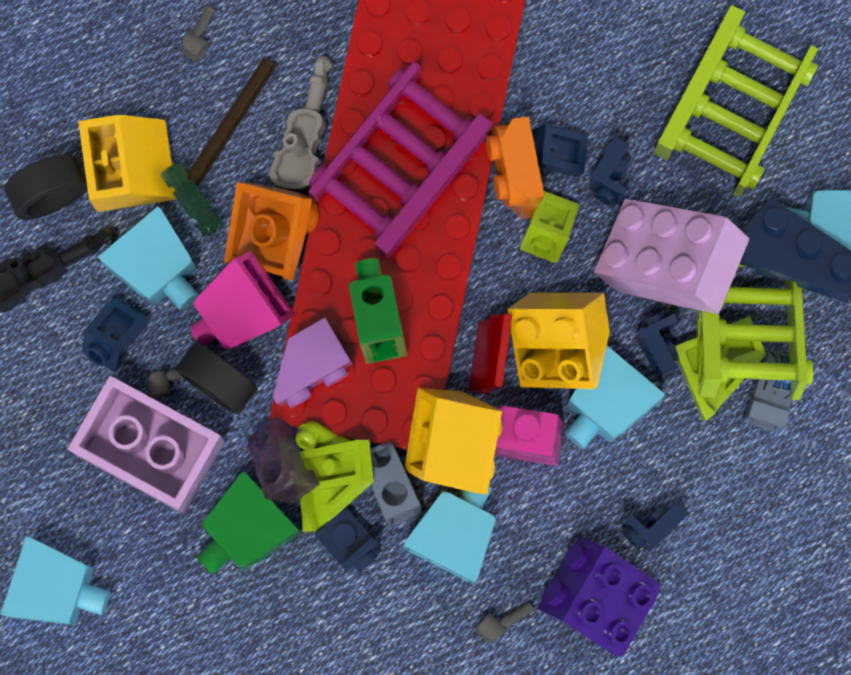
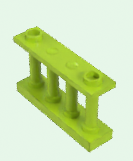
[653,5,819,198]
[696,264,813,400]

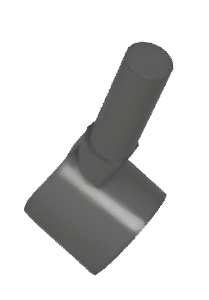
[183,6,215,63]
[147,369,182,400]
[475,602,534,643]

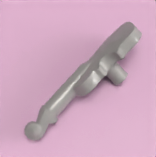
[269,56,333,193]

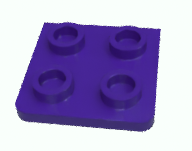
[537,536,660,657]

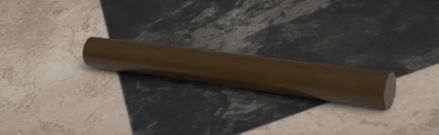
[177,58,276,200]

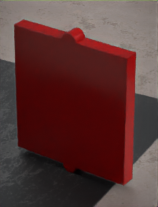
[468,314,512,395]

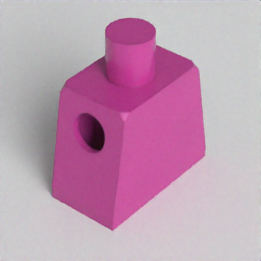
[191,250,296,350]
[494,406,564,466]

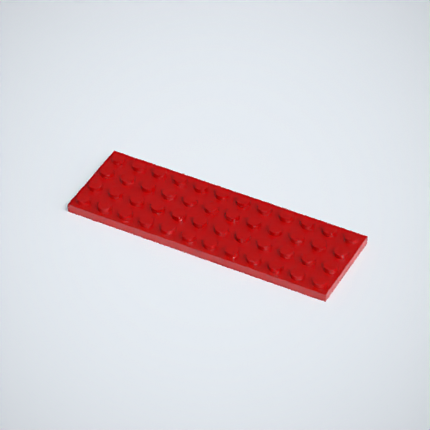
[269,0,525,450]

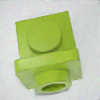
[520,191,580,263]

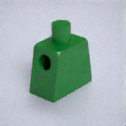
[349,258,407,364]
[196,471,300,575]

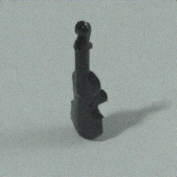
[0,228,117,313]

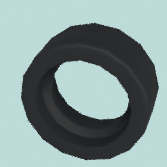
[4,154,88,220]
[175,343,258,415]

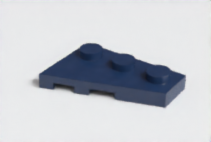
[740,198,851,303]

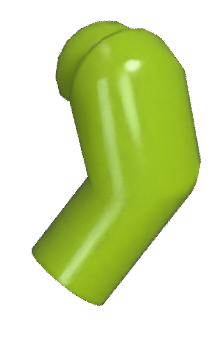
[295,421,352,450]

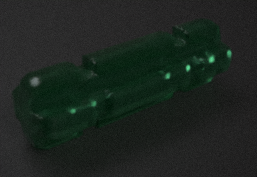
[161,162,223,237]

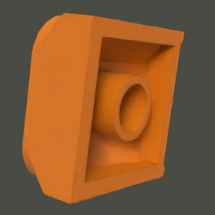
[486,116,544,219]
[224,182,319,280]

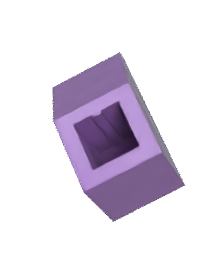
[273,318,353,408]

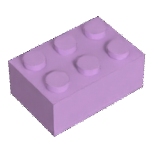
[594,199,750,315]
[67,376,225,515]

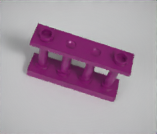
[308,62,493,259]

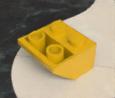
[78,115,178,212]
[507,293,610,389]
[404,388,502,494]

